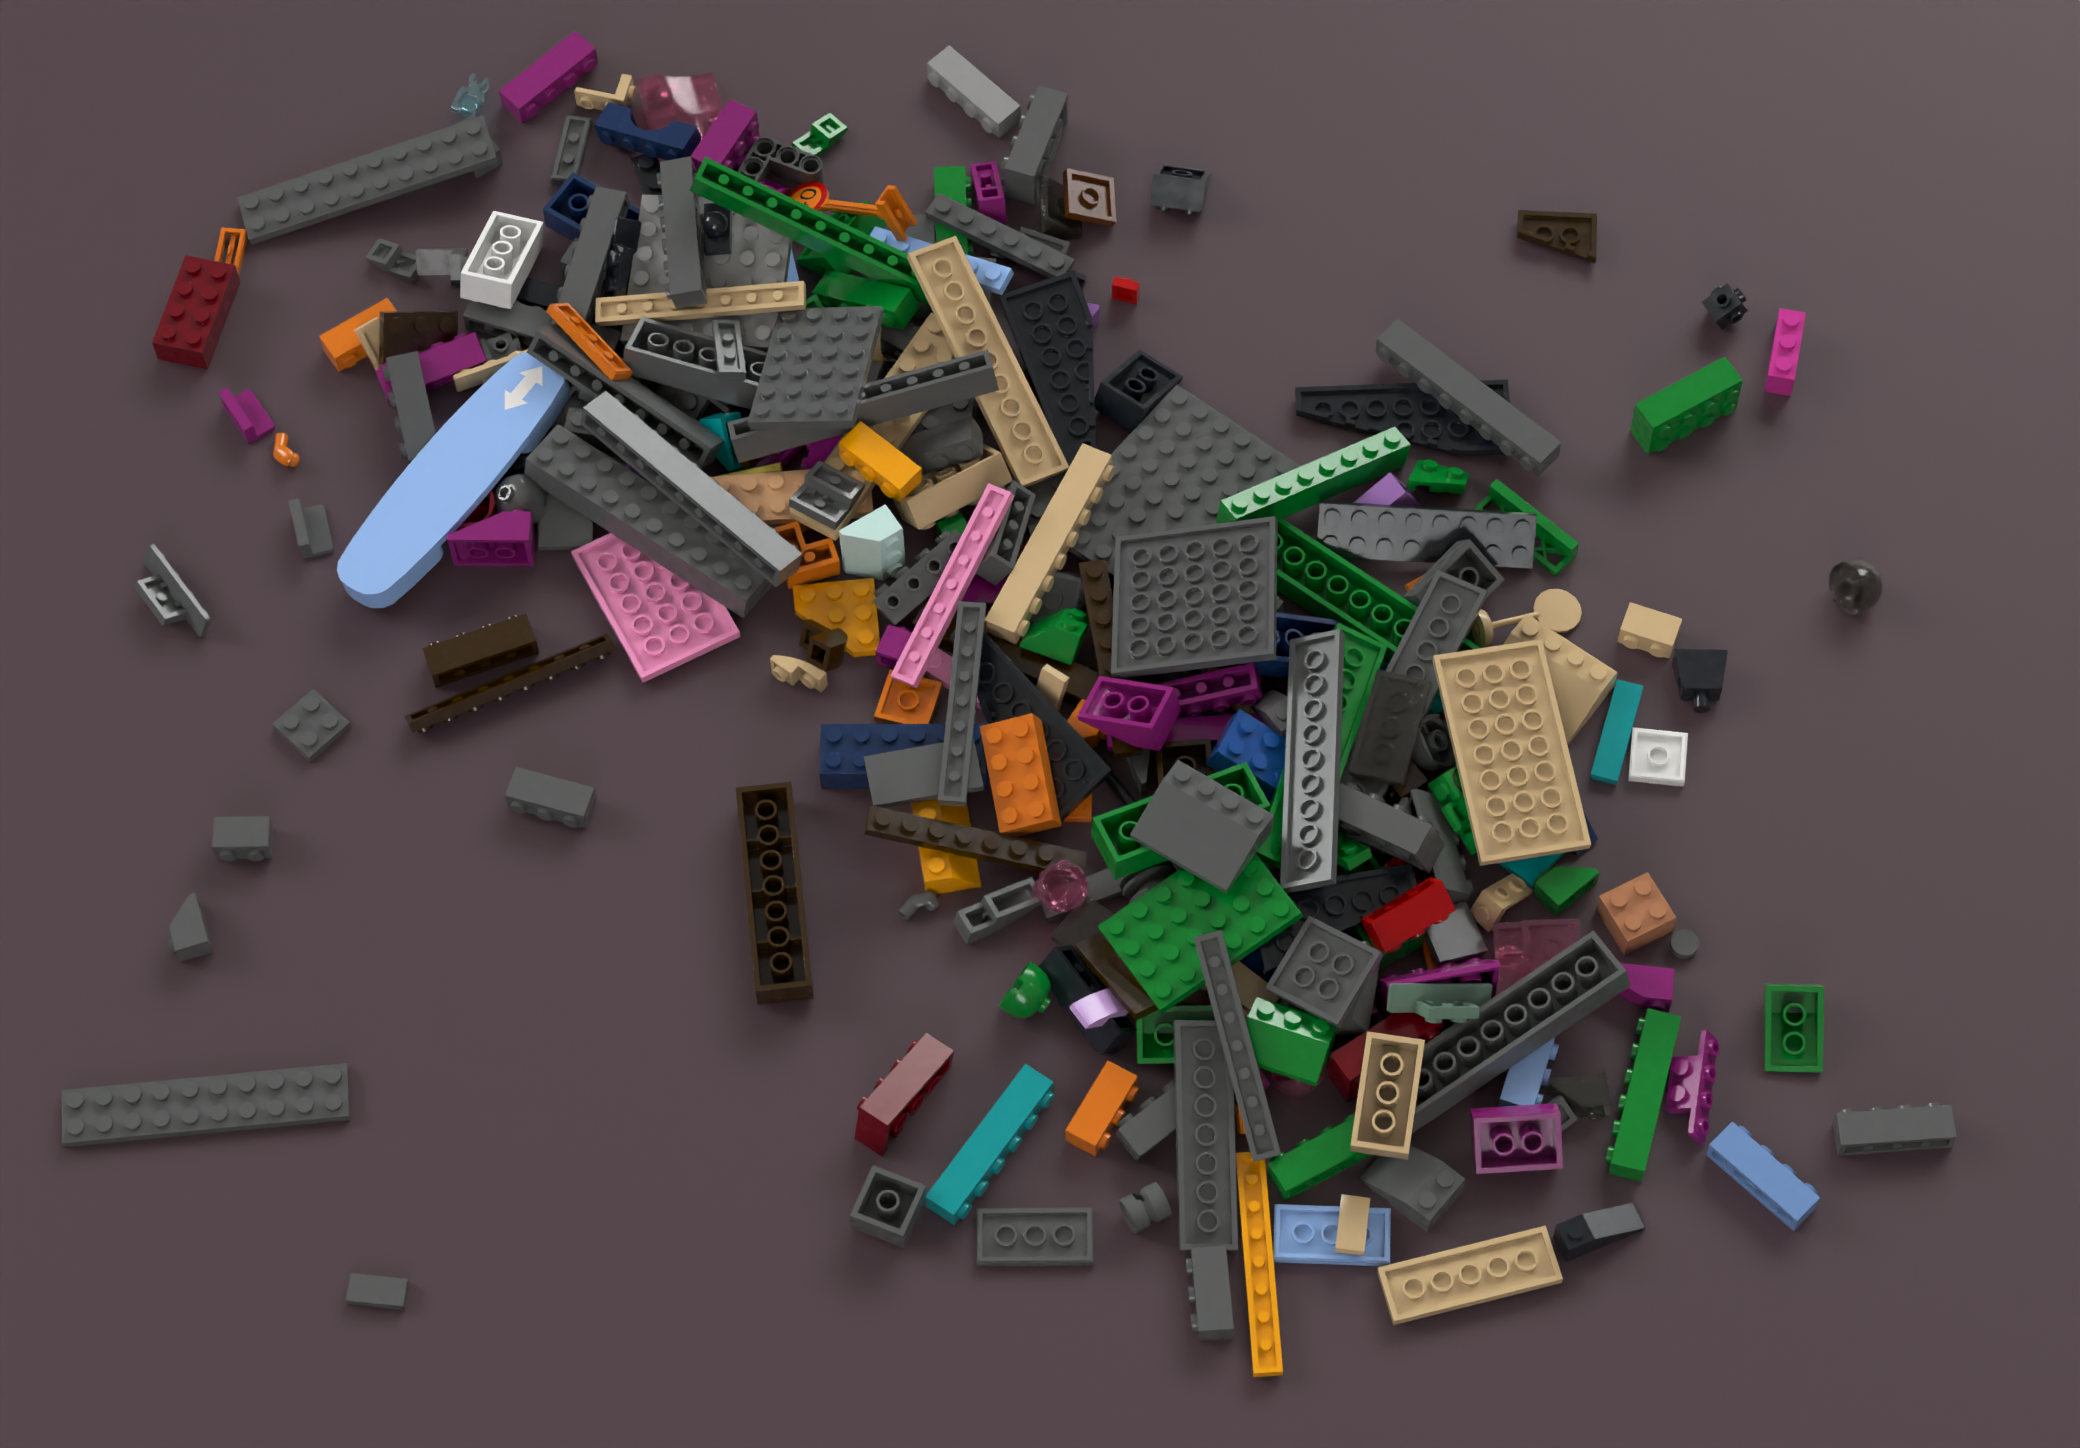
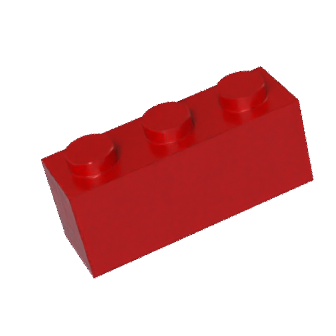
[1360,877,1456,953]

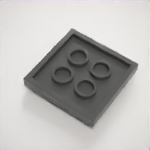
[1265,916,1383,1028]

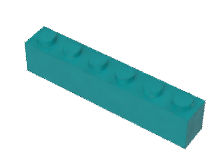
[925,1064,1055,1226]

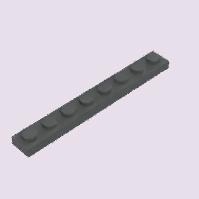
[938,601,986,807]
[1193,930,1281,1162]

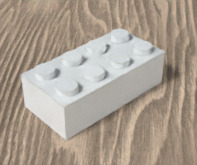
[460,211,543,309]

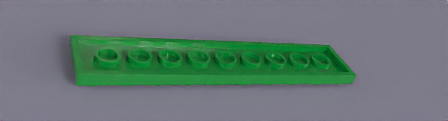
[1256,623,1387,869]

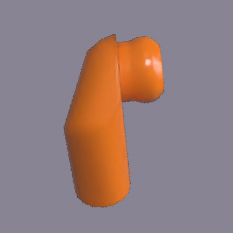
[273,433,300,467]

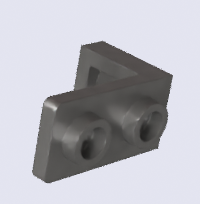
[415,248,469,280]

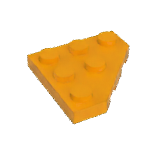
[793,578,880,657]

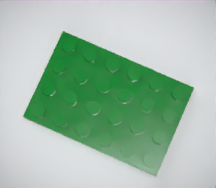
[1098,854,1303,1014]

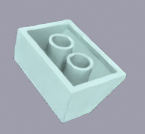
[839,504,906,581]

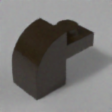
[799,619,848,672]

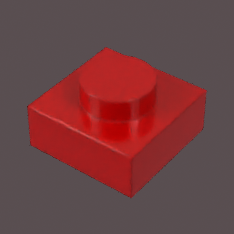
[1112,276,1140,305]

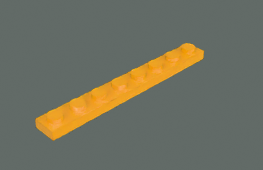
[1235,1152,1283,1377]

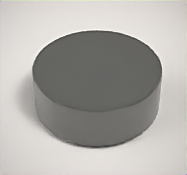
[1670,929,1699,959]

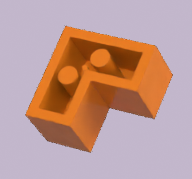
[774,521,840,589]

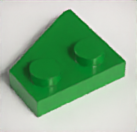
[1406,459,1470,494]

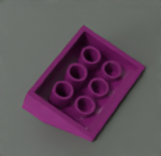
[1376,958,1500,1020]

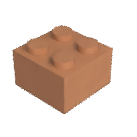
[1596,872,1677,955]

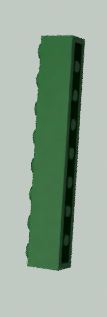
[1216,427,1411,524]

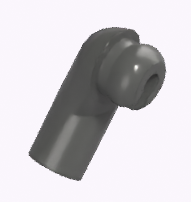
[897,891,940,921]

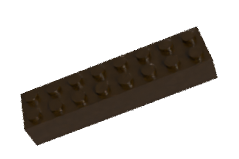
[736,782,814,1005]

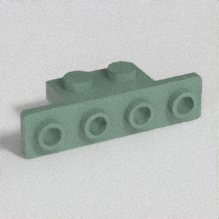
[1387,982,1492,1023]

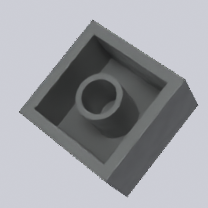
[850,1165,927,1248]

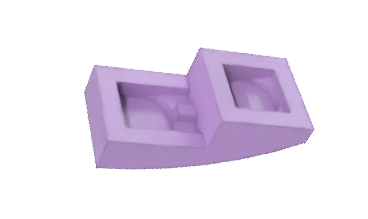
[1069,988,1128,1029]

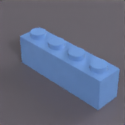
[1706,1121,1820,1231]

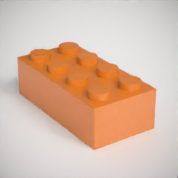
[980,713,1062,837]

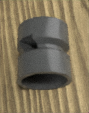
[1118,1182,1172,1233]

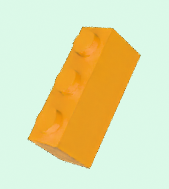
[839,421,922,502]

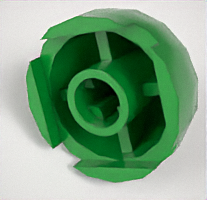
[998,961,1051,1019]

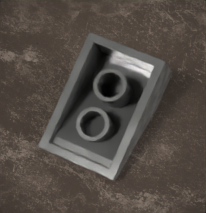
[1359,1145,1465,1233]

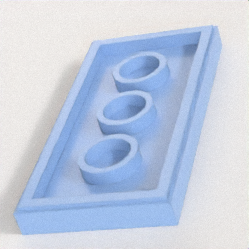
[1273,1204,1391,1266]

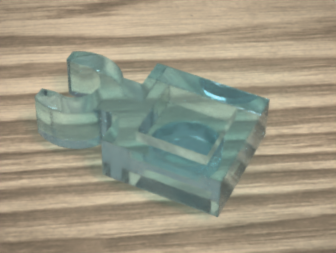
[451,73,489,117]

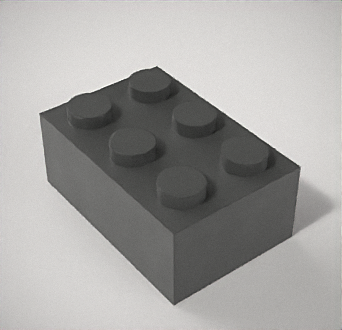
[1403,539,1505,607]

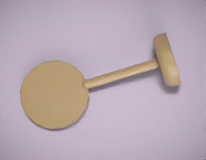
[1471,589,1582,647]

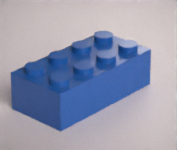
[1205,709,1286,804]

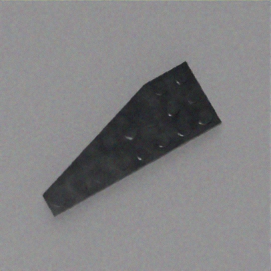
[999,270,1096,470]
[1295,379,1510,456]
[950,631,1114,829]

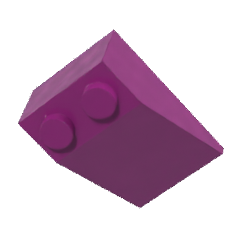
[447,509,537,566]
[1077,676,1181,751]

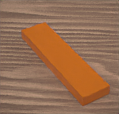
[546,303,633,381]

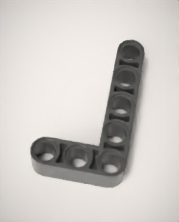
[737,137,824,185]

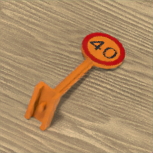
[787,182,918,242]

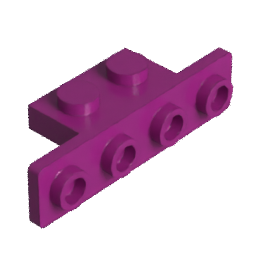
[1665,1030,1720,1145]

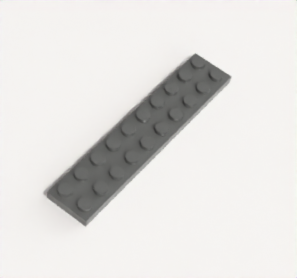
[237,115,498,245]
[1340,570,1488,799]
[1280,629,1345,893]
[62,1063,350,1147]

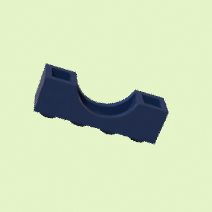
[594,102,702,160]

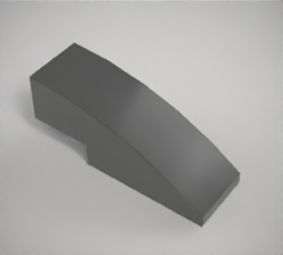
[953,877,1045,945]

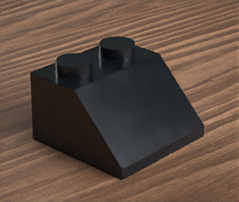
[1150,164,1211,215]

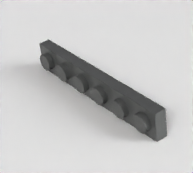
[925,193,1075,278]

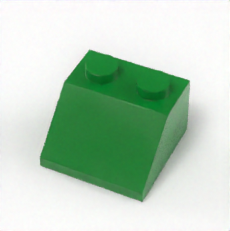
[1019,608,1089,665]

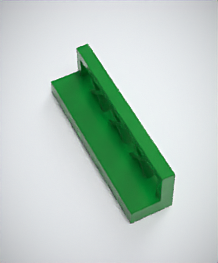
[1474,479,1579,577]

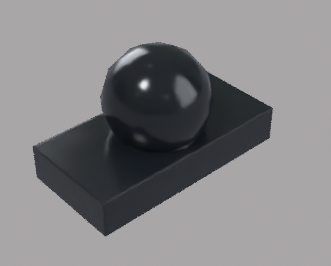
[702,203,732,256]

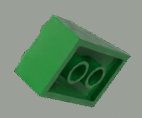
[1763,983,1824,1072]

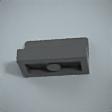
[289,498,334,559]

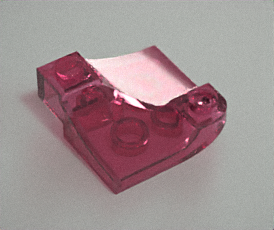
[636,72,724,139]
[1492,919,1580,996]

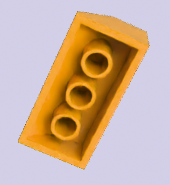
[911,799,981,894]

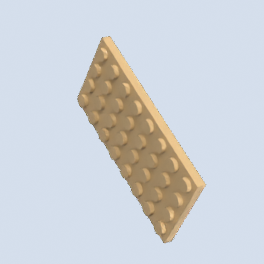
[1432,639,1591,866]

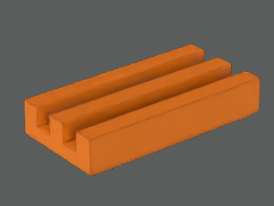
[214,227,248,276]

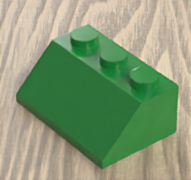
[796,201,887,277]
[1246,997,1337,1086]
[1137,1004,1216,1064]

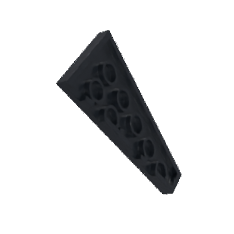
[1258,863,1417,975]

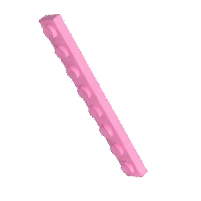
[890,483,1014,689]

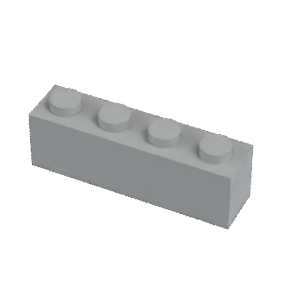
[927,45,1021,138]

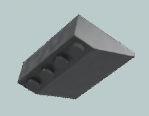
[1130,760,1274,893]

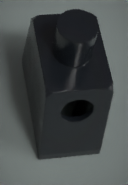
[1672,649,1728,713]

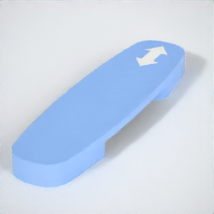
[337,352,570,608]

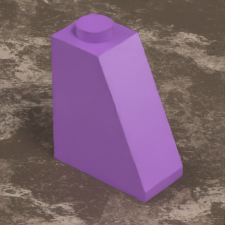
[1354,473,1421,507]

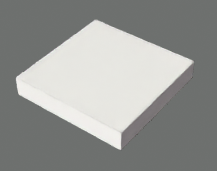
[1628,727,1688,787]

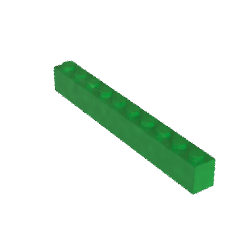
[689,157,930,305]

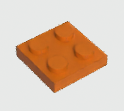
[874,669,943,724]

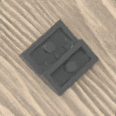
[789,460,865,530]

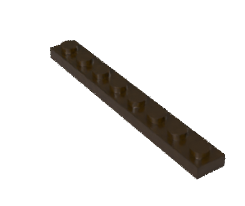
[1078,559,1142,759]
[404,633,616,733]
[864,805,1087,880]

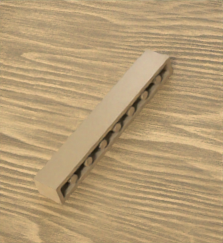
[985,443,1115,644]

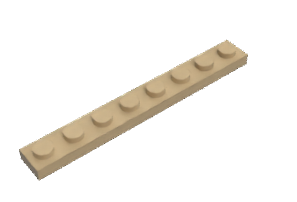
[595,281,806,327]

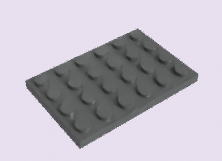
[748,306,884,430]

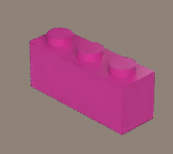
[1764,308,1806,396]

